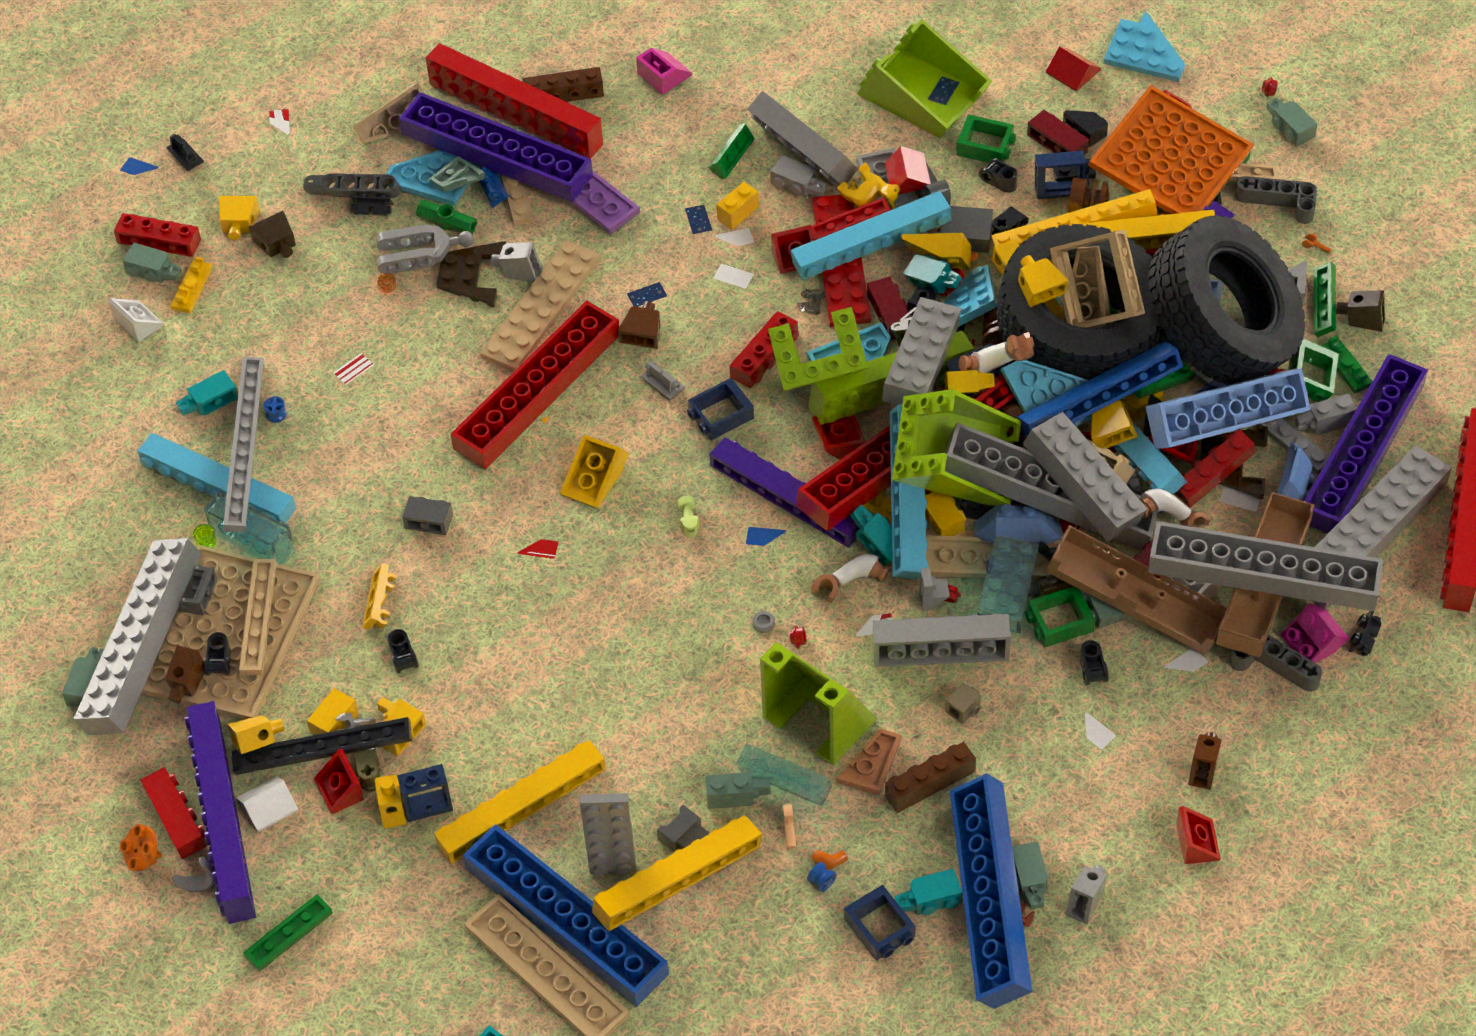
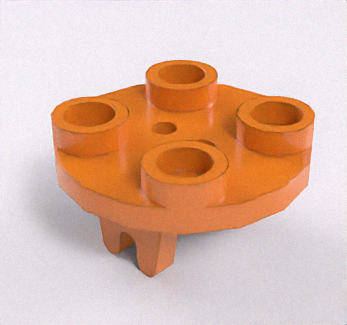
[120,824,162,871]

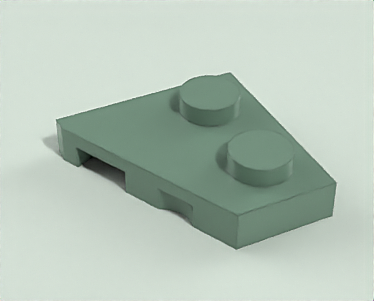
[429,156,486,193]

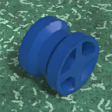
[264,396,287,423]
[807,862,837,892]

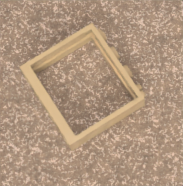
[1050,229,1145,328]

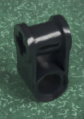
[979,158,1017,193]
[992,206,1029,235]
[388,629,419,674]
[204,632,231,676]
[1080,640,1109,685]

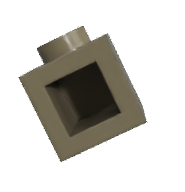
[945,683,981,724]

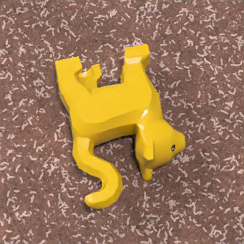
[837,163,900,209]

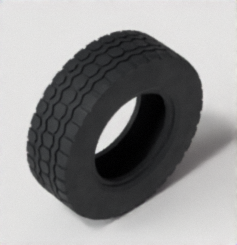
[1148,215,1305,384]
[997,224,1162,380]

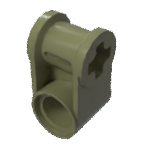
[353,748,380,791]

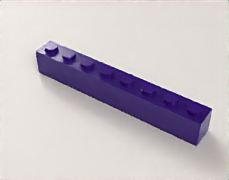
[709,437,859,548]

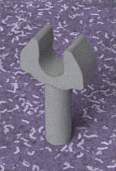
[335,713,376,731]

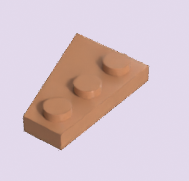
[836,729,902,796]

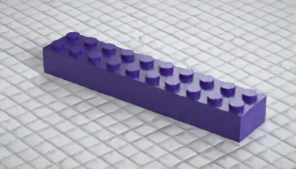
[399,92,593,202]
[1304,354,1428,533]
[185,701,257,924]

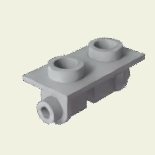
[641,361,685,400]

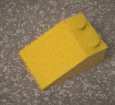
[902,233,971,271]
[560,435,629,508]

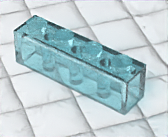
[736,743,832,807]

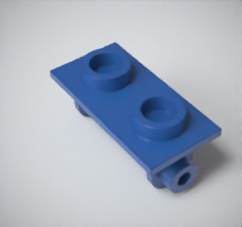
[479,167,509,208]

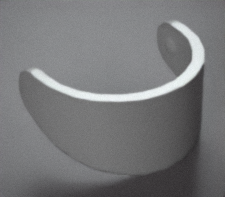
[172,857,214,892]

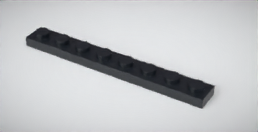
[232,717,412,775]

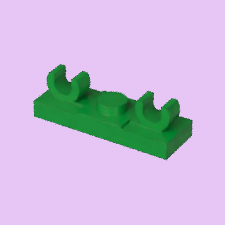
[708,124,755,179]
[1321,336,1372,394]

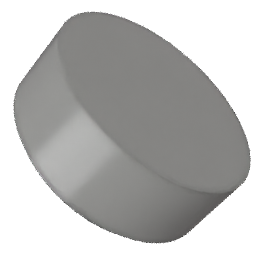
[753,611,775,633]

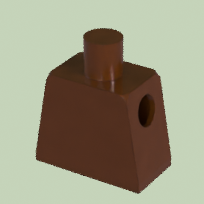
[618,301,661,349]
[165,645,205,703]
[1188,732,1222,790]

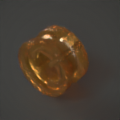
[377,273,396,293]

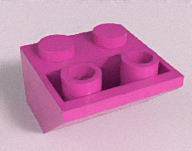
[636,48,692,95]
[1280,603,1349,663]

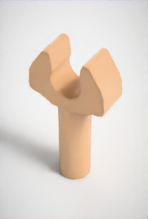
[783,804,796,849]

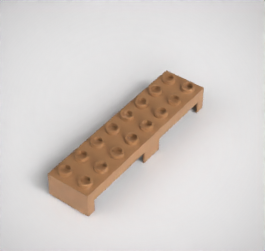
[1216,492,1314,658]
[1046,525,1227,655]

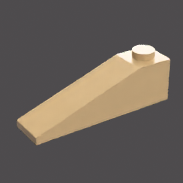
[353,82,425,143]
[1063,246,1111,328]

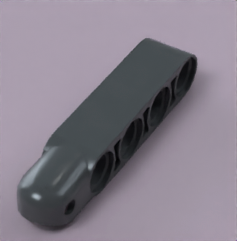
[303,173,401,198]

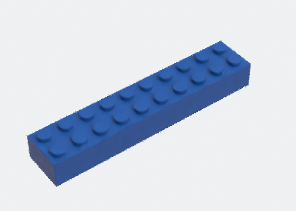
[950,773,1033,1009]
[463,824,669,1007]

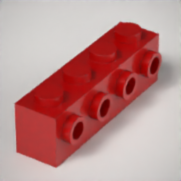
[114,213,201,257]
[729,311,799,389]
[969,374,1015,410]
[1175,429,1255,508]
[140,767,207,860]

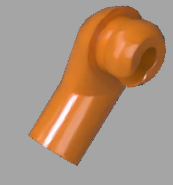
[812,850,848,870]

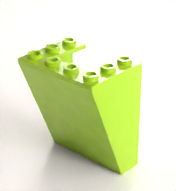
[857,19,992,138]
[768,307,868,391]
[892,389,1021,505]
[760,642,876,766]

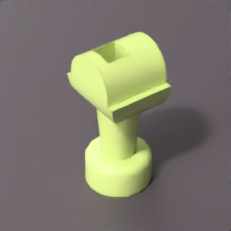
[678,496,700,537]

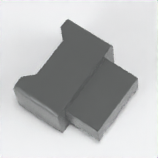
[657,805,709,852]

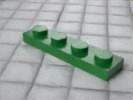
[1313,262,1336,337]
[1133,362,1196,399]
[243,894,333,972]

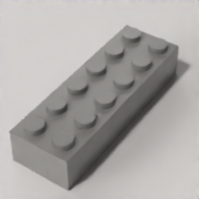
[748,91,858,185]
[882,297,961,405]
[1023,412,1147,542]
[873,613,1011,667]

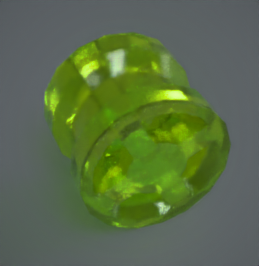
[193,524,217,548]

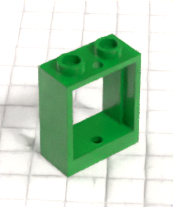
[956,114,1017,163]
[1288,339,1339,402]
[1025,586,1095,648]

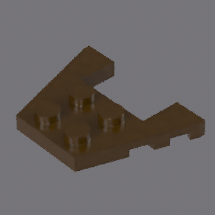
[436,241,506,307]
[1200,426,1268,499]

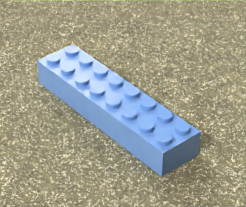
[1146,368,1311,449]

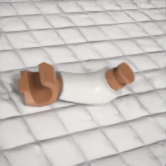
[959,332,1035,373]
[1141,488,1211,527]
[811,554,890,604]

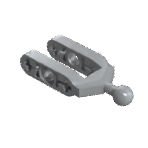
[376,225,474,274]

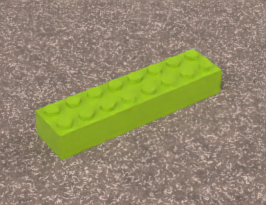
[808,331,974,425]

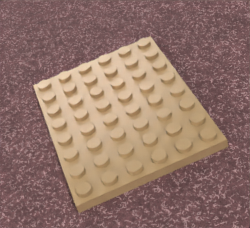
[141,544,321,720]

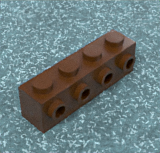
[522,67,604,102]
[885,741,976,813]

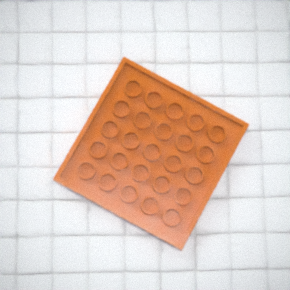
[1088,85,1254,214]

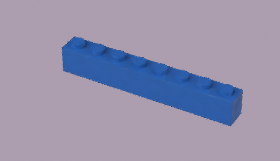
[1017,341,1183,437]

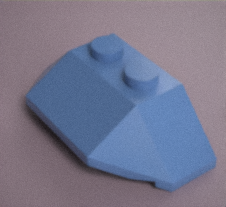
[1277,442,1315,501]
[973,504,1062,546]

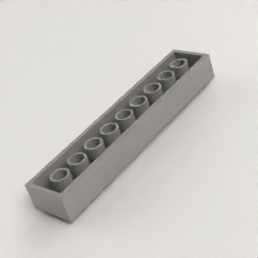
[944,422,1157,551]
[1310,445,1452,610]
[1148,521,1383,611]
[73,538,201,735]

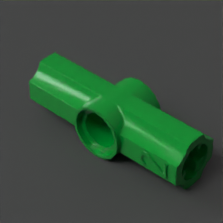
[416,200,478,235]

